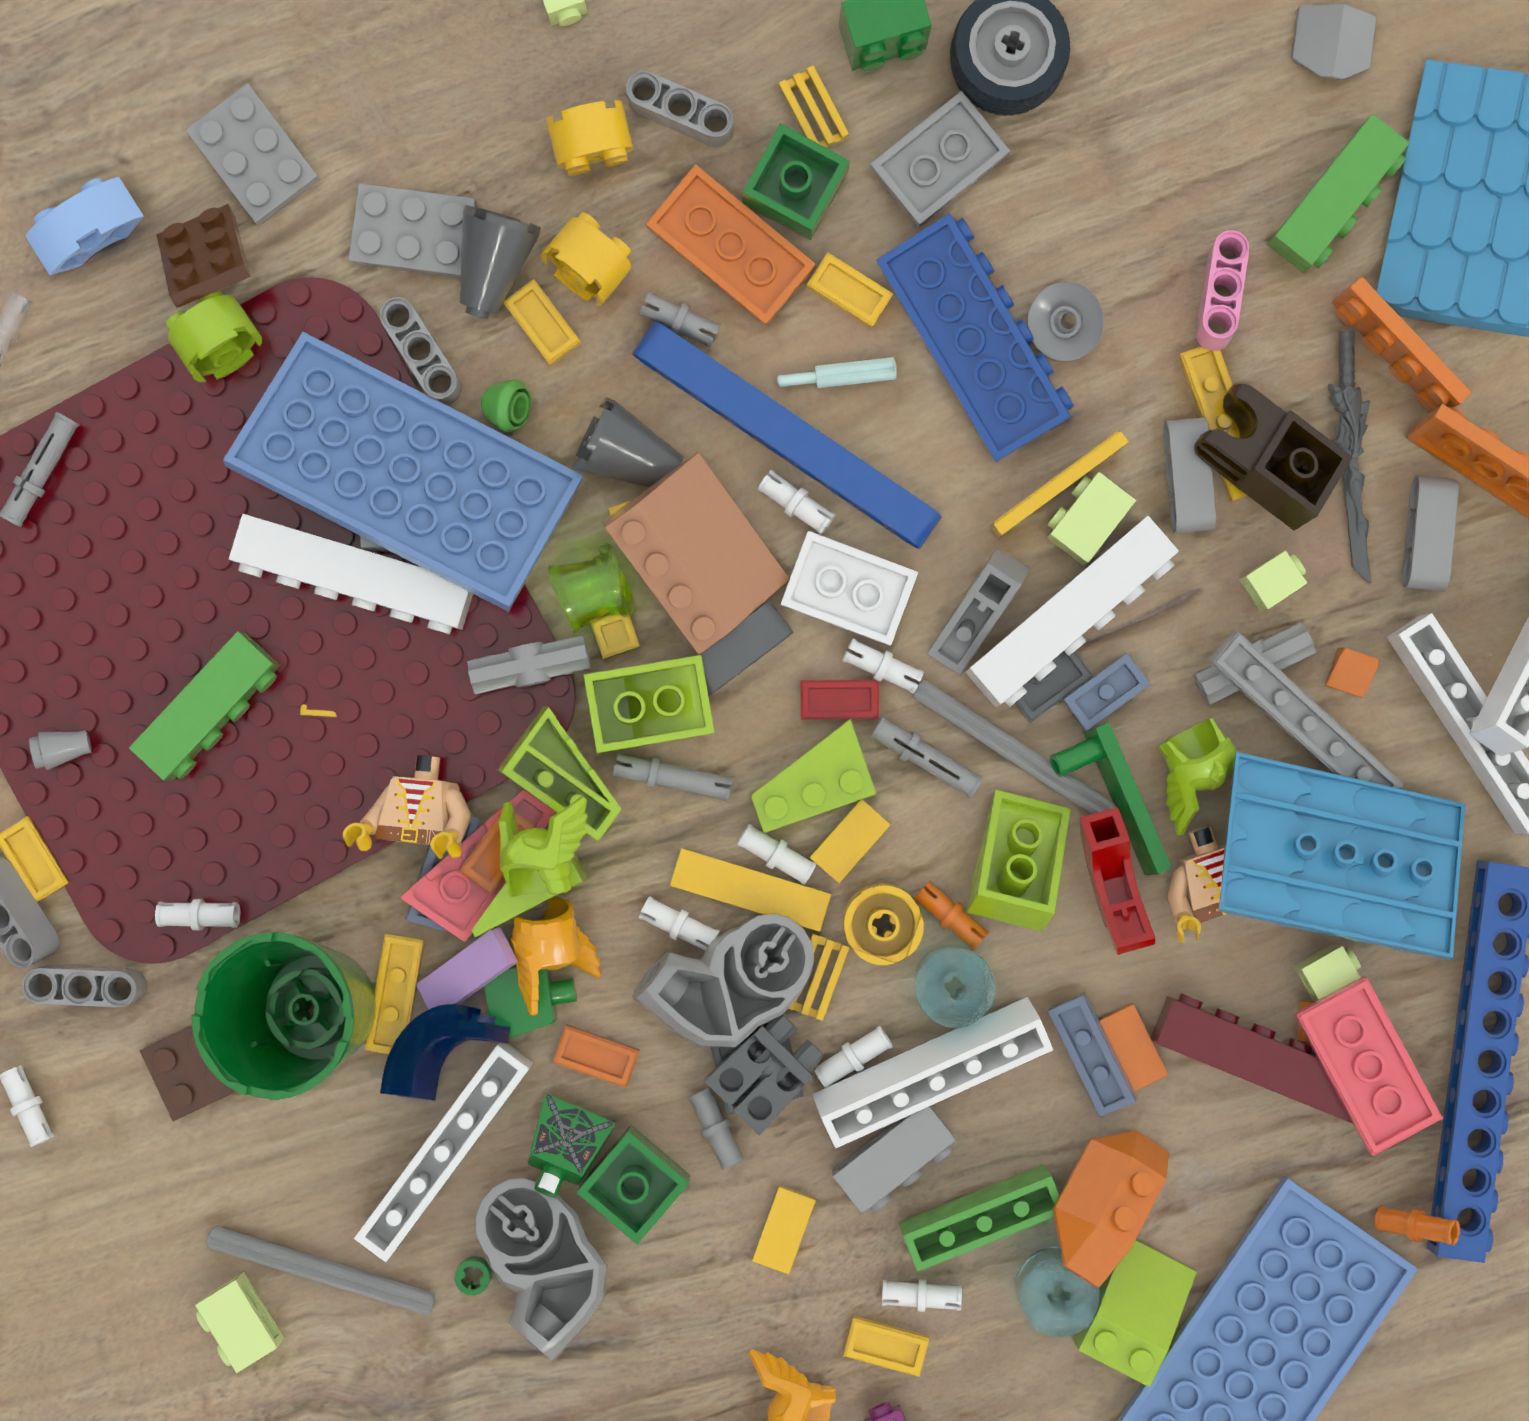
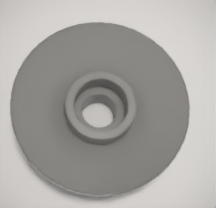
[1027,282,1105,361]

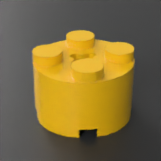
[546,100,634,176]
[540,212,632,306]
[842,883,924,965]

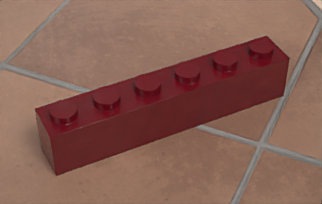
[1151,993,1353,1124]

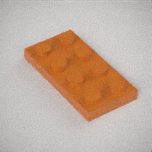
[646,164,816,327]
[1331,276,1472,412]
[1406,404,1529,519]

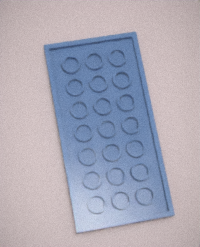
[223,332,583,612]
[1117,1176,1418,1421]

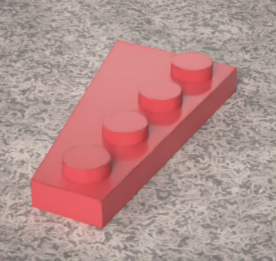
[399,790,555,942]

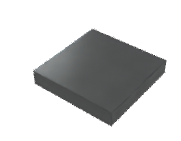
[1015,651,1094,723]

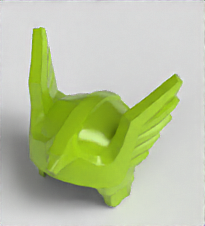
[1159,717,1238,835]
[499,796,588,897]

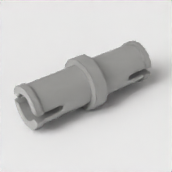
[639,291,721,347]
[688,1087,744,1170]

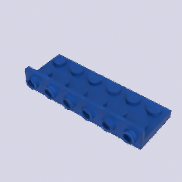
[876,213,1074,462]

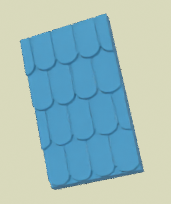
[1377,59,1529,337]
[1218,752,1465,960]

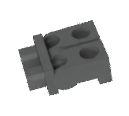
[704,1014,823,1135]

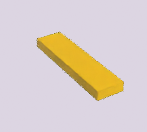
[1178,346,1247,502]
[990,431,1129,539]
[670,848,831,932]

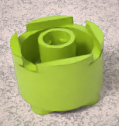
[166,290,262,382]

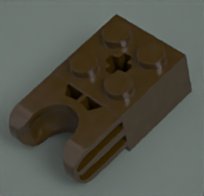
[1194,384,1353,531]

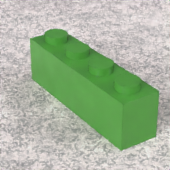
[1267,114,1410,273]
[129,631,280,781]
[898,1164,1059,1272]

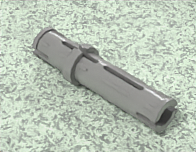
[0,412,80,527]
[870,716,983,798]
[612,752,733,802]

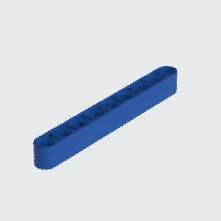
[632,321,942,549]

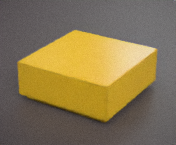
[590,609,640,659]

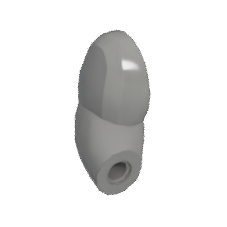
[632,914,814,1048]
[476,1178,608,1362]

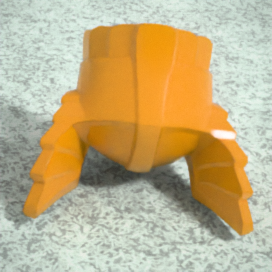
[509,896,602,1015]
[748,1349,836,1421]

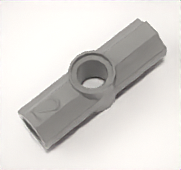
[1193,623,1316,705]
[467,635,591,694]

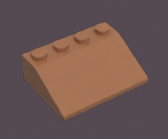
[602,452,789,655]

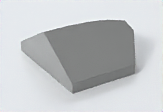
[1291,4,1377,80]

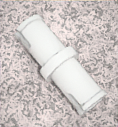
[757,470,835,535]
[842,638,924,694]
[736,823,816,885]
[638,896,720,951]
[155,899,240,930]
[814,1025,893,1088]
[0,1065,55,1148]
[882,1279,962,1312]

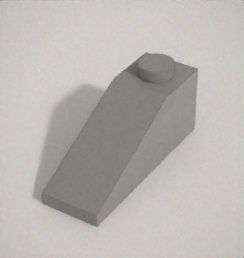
[927,548,1029,675]

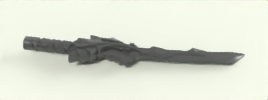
[1328,330,1371,583]

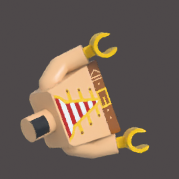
[343,755,471,859]
[1167,825,1227,943]

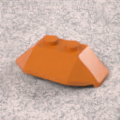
[1053,1130,1169,1288]

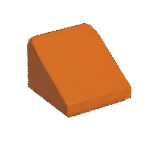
[1325,647,1380,698]

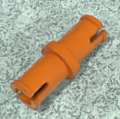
[914,880,989,951]
[1375,1206,1460,1245]

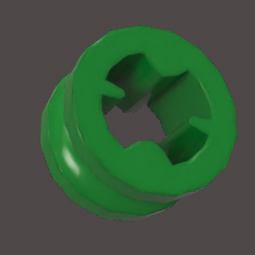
[455,1256,492,1296]

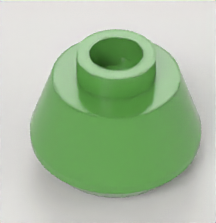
[481,379,531,433]

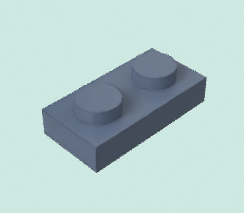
[1062,653,1150,731]

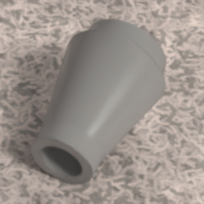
[29,730,92,770]

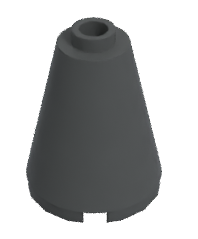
[460,205,541,319]
[573,397,683,487]

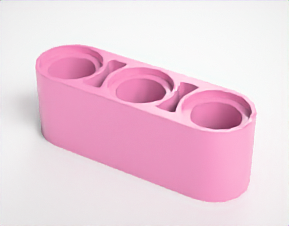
[1196,230,1249,351]

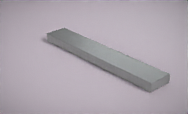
[1208,631,1404,789]

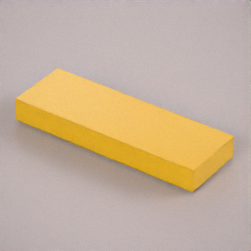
[364,933,425,1057]

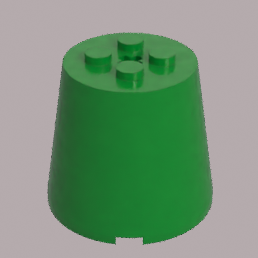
[191,932,376,1100]

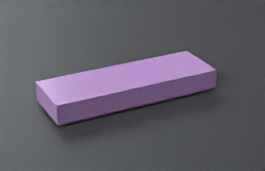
[416,927,518,1019]

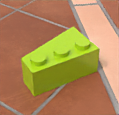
[497,706,622,842]
[751,719,876,833]

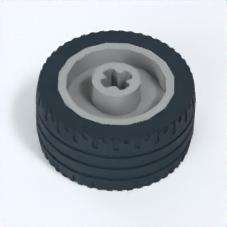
[950,0,1070,116]

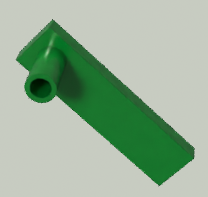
[1050,722,1172,875]

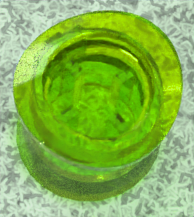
[548,543,636,634]

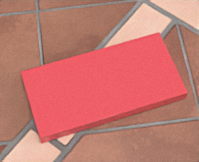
[1294,976,1443,1156]

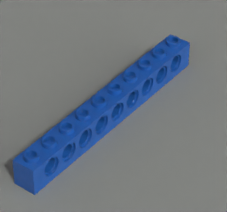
[1427,860,1529,1263]

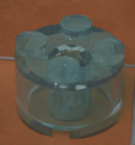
[913,944,996,1028]
[1015,1247,1100,1337]

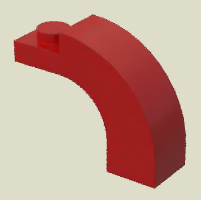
[1080,807,1155,955]

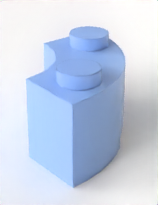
[25,177,144,275]

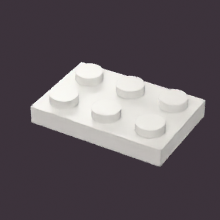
[780,531,918,646]

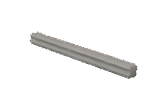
[912,680,1116,814]
[207,1226,435,1315]

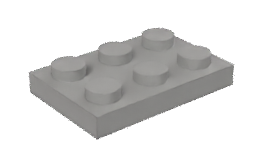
[185,83,320,226]
[869,91,1011,228]
[348,183,477,278]

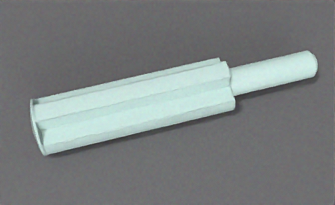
[777,357,897,388]

